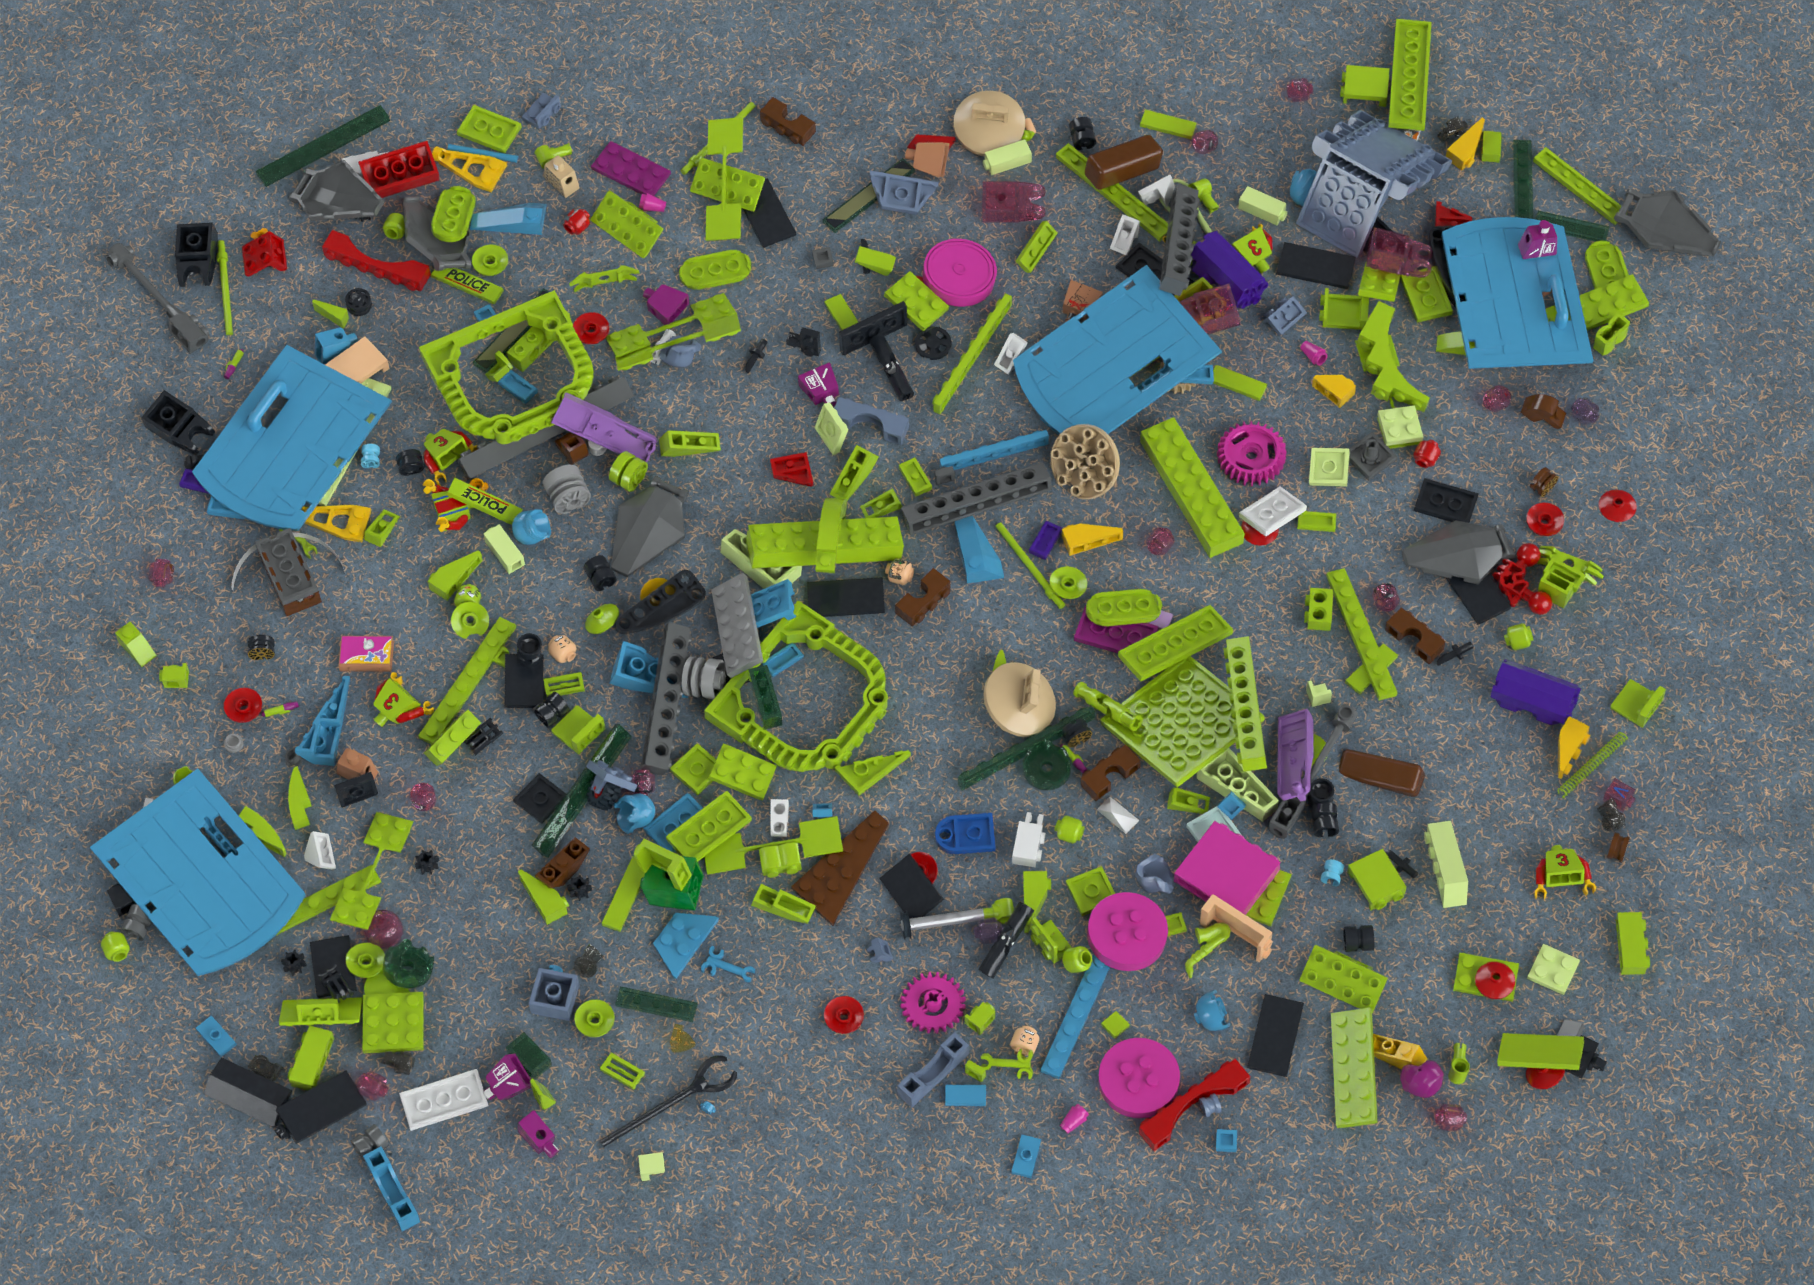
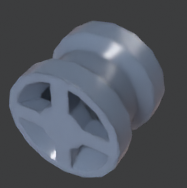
[1199,1093,1222,1118]

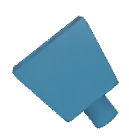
[315,328,358,365]

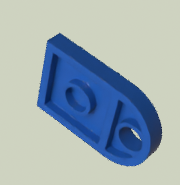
[935,813,995,854]

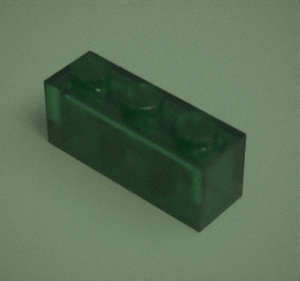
[748,665,782,730]

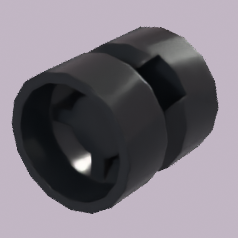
[1069,117,1096,151]
[583,555,617,591]
[517,633,542,668]
[533,692,570,728]
[1308,778,1335,808]
[1311,802,1339,837]
[1343,925,1375,952]

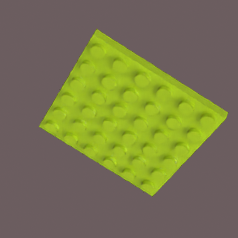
[1100,656,1265,787]

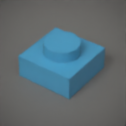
[473,304,496,322]
[1217,791,1246,820]
[812,803,833,819]
[1216,1129,1237,1152]

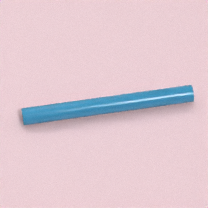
[447,144,519,163]

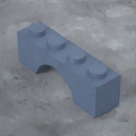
[834,397,909,445]
[897,1032,969,1108]

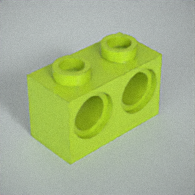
[1304,588,1333,631]

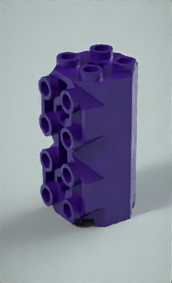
[1190,231,1269,309]
[1490,659,1581,725]

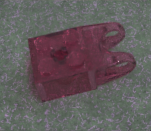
[982,181,1046,223]
[1366,228,1432,277]
[1180,284,1241,334]

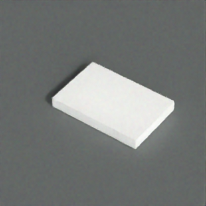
[1239,486,1307,536]

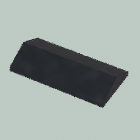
[204,1057,292,1127]

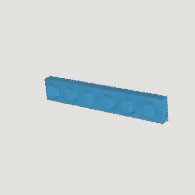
[939,430,1049,470]

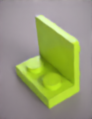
[1610,679,1666,728]
[551,705,605,755]
[1030,917,1071,964]

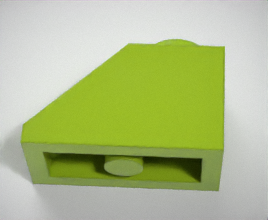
[115,622,157,667]

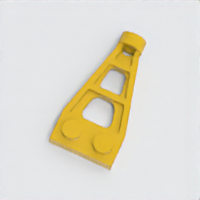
[432,146,507,193]
[300,505,372,542]

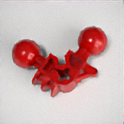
[1492,543,1552,615]

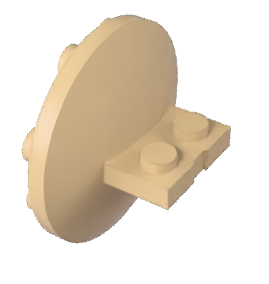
[953,91,1025,156]
[1051,424,1120,499]
[984,662,1056,737]

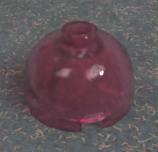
[364,909,403,949]

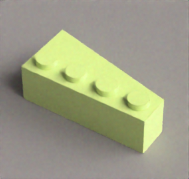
[720,529,802,589]
[1197,748,1279,822]
[1424,821,1468,908]

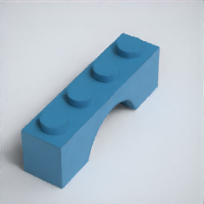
[363,1146,420,1231]

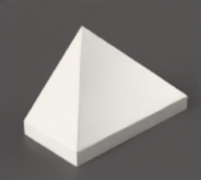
[1097,797,1139,834]
[304,831,336,870]

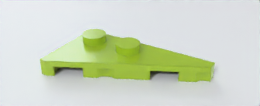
[835,750,911,796]

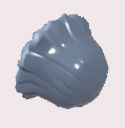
[659,335,701,368]
[1135,853,1175,894]

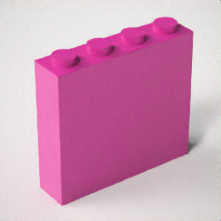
[1174,821,1281,915]

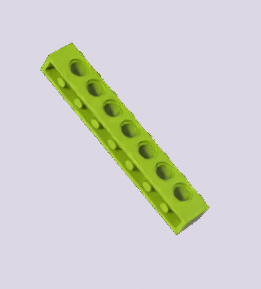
[1223,636,1267,772]

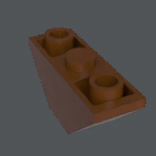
[535,837,590,888]

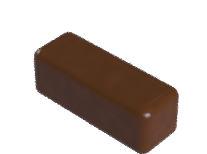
[1084,135,1163,190]
[1339,749,1425,797]

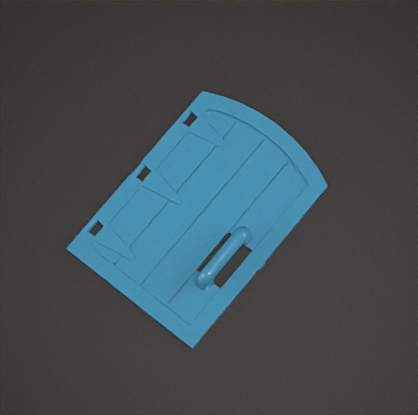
[1441,217,1594,369]
[1013,265,1222,434]
[192,345,392,531]
[90,768,306,976]

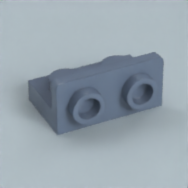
[522,93,561,129]
[1262,296,1307,336]

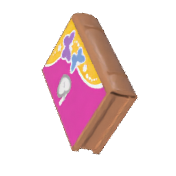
[339,636,394,672]

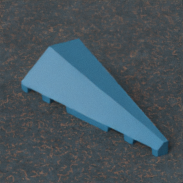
[295,676,350,766]

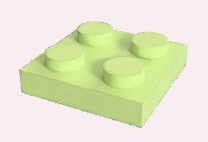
[815,402,848,455]
[1377,405,1423,446]
[1309,448,1350,486]
[1527,944,1580,995]

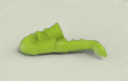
[1185,923,1231,978]

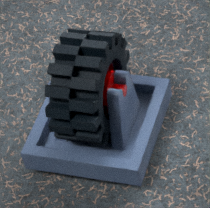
[586,760,638,811]

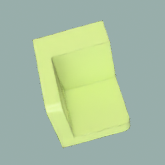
[1306,681,1332,707]
[638,1152,665,1181]

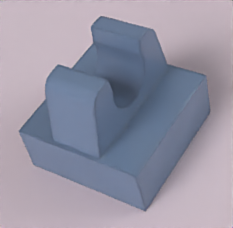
[867,937,893,963]

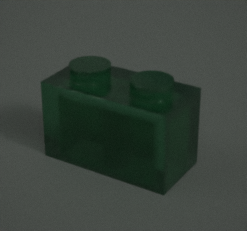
[506,1032,552,1080]

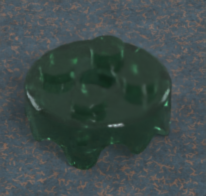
[1023,740,1072,791]
[383,939,434,989]

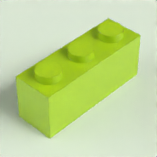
[424,710,481,766]
[1615,912,1650,975]
[287,1025,334,1091]

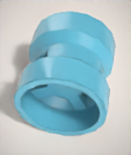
[361,444,380,468]
[1320,859,1344,886]

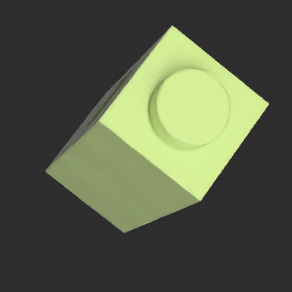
[983,139,1032,175]
[1238,186,1287,225]
[483,524,525,574]

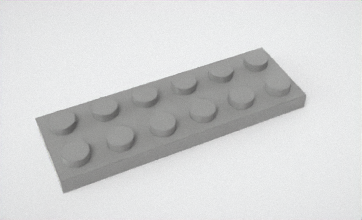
[711,573,763,678]

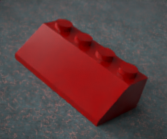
[358,141,439,198]

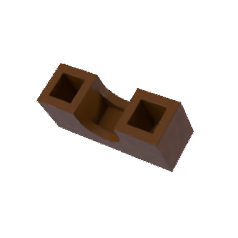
[760,97,816,146]
[895,568,951,626]
[1385,607,1446,664]
[1081,744,1141,801]

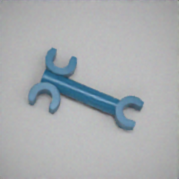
[701,946,755,982]

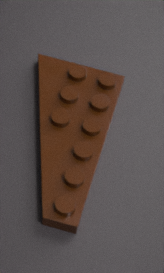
[791,811,889,926]

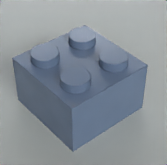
[529,968,580,1021]

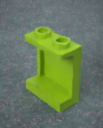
[1340,65,1390,107]
[1319,288,1369,330]
[634,839,692,891]
[1347,849,1406,911]

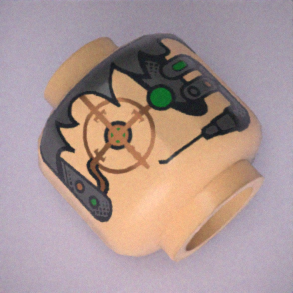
[885,558,915,585]

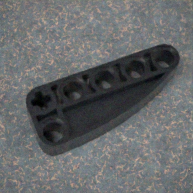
[1428,226,1466,308]
[615,570,706,634]

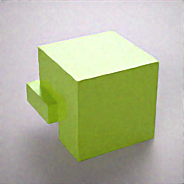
[1538,557,1586,609]

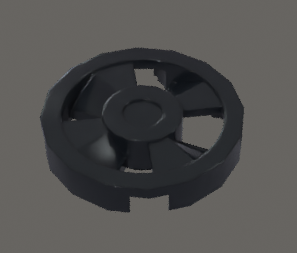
[915,326,952,360]

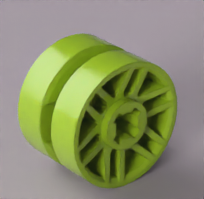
[609,451,648,492]

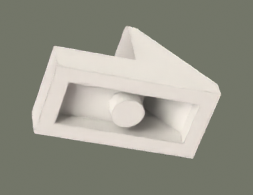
[1138,175,1175,207]
[1110,214,1140,255]
[994,333,1028,375]

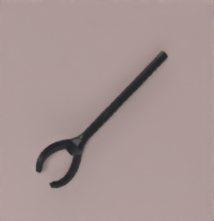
[600,1056,737,1147]

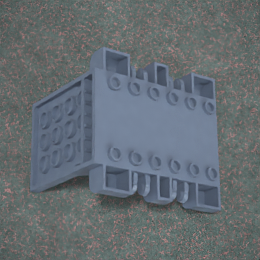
[1296,110,1452,258]

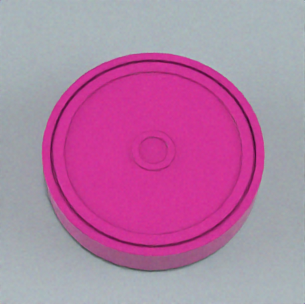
[922,239,997,307]
[1087,892,1168,971]
[1098,1038,1180,1118]

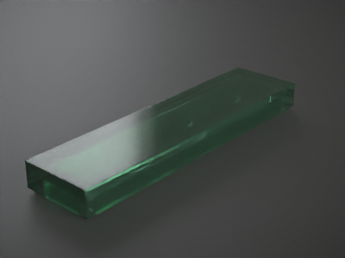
[1536,210,1610,242]
[615,986,698,1023]

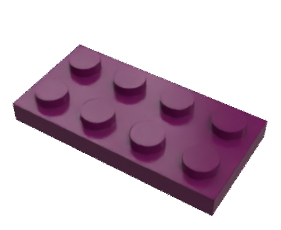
[591,141,671,196]
[1074,605,1159,653]

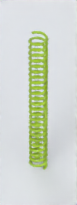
[1557,732,1628,798]

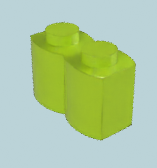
[1593,314,1630,356]
[759,842,802,878]

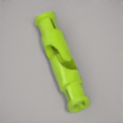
[1073,681,1142,731]

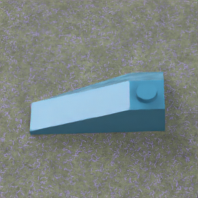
[470,203,547,235]
[954,515,1004,584]
[609,641,689,698]

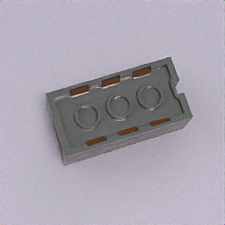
[255,528,322,617]

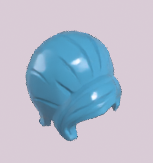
[1290,169,1317,206]
[512,509,551,545]
[613,793,655,834]

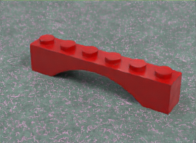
[322,230,431,291]
[1139,1059,1251,1151]

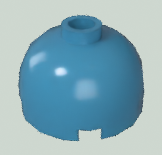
[1194,990,1230,1031]

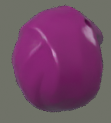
[1400,1060,1444,1098]

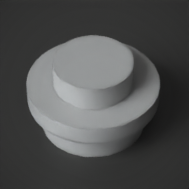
[224,734,244,753]

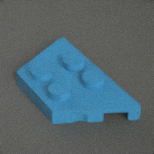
[653,913,719,979]

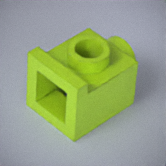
[159,663,189,688]
[965,1002,995,1035]

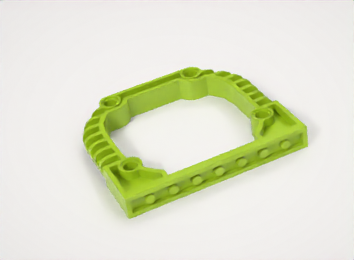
[419,290,594,444]
[704,600,888,772]

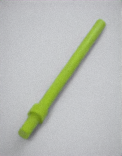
[680,102,756,175]
[217,240,233,335]
[996,522,1065,609]

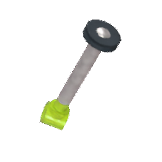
[900,898,1014,940]

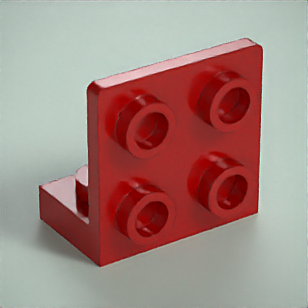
[242,231,287,276]

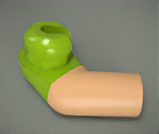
[1021,118,1036,142]

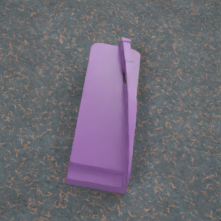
[551,393,657,462]
[1277,709,1313,802]

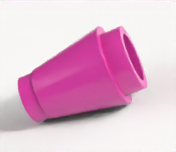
[639,193,667,212]
[1300,341,1328,366]
[1059,1104,1089,1134]

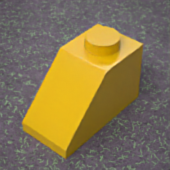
[1312,375,1356,408]

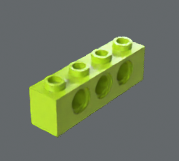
[507,311,570,372]

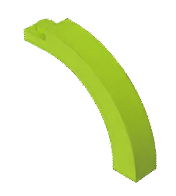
[815,498,847,573]

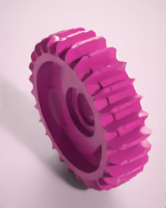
[1217,421,1286,486]

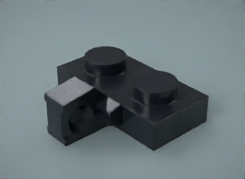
[786,327,821,357]
[1565,1035,1607,1079]

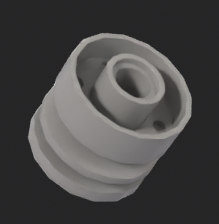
[543,465,591,514]
[682,656,726,700]

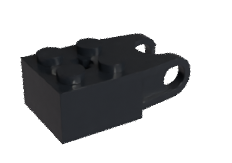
[175,222,218,287]
[141,390,215,455]

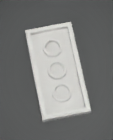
[399,1069,488,1131]

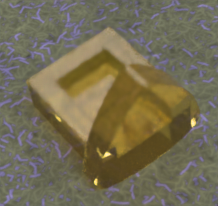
[670,1024,696,1053]

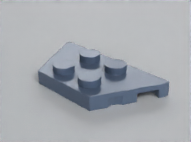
[869,170,939,215]

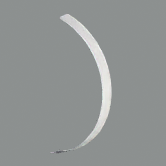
[232,533,345,590]

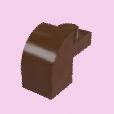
[1521,394,1567,429]
[555,432,589,465]

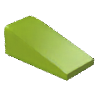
[1481,131,1501,163]
[854,246,896,276]
[312,299,349,329]
[860,488,903,518]
[364,509,400,547]
[1167,787,1210,814]
[530,1078,556,1110]

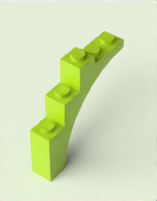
[1357,301,1430,412]

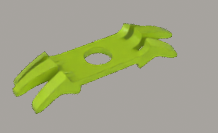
[569,265,640,292]
[1537,546,1604,585]

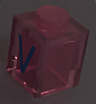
[1603,778,1636,812]

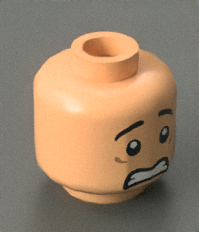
[548,635,577,663]
[1010,1026,1039,1057]

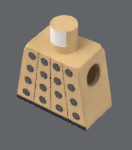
[544,156,579,198]

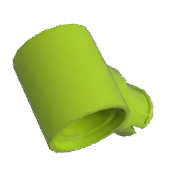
[534,143,572,169]
[1188,178,1219,214]
[1448,1043,1470,1084]

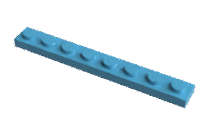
[1041,954,1110,1079]

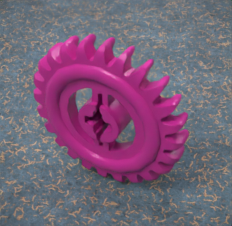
[900,971,966,1034]

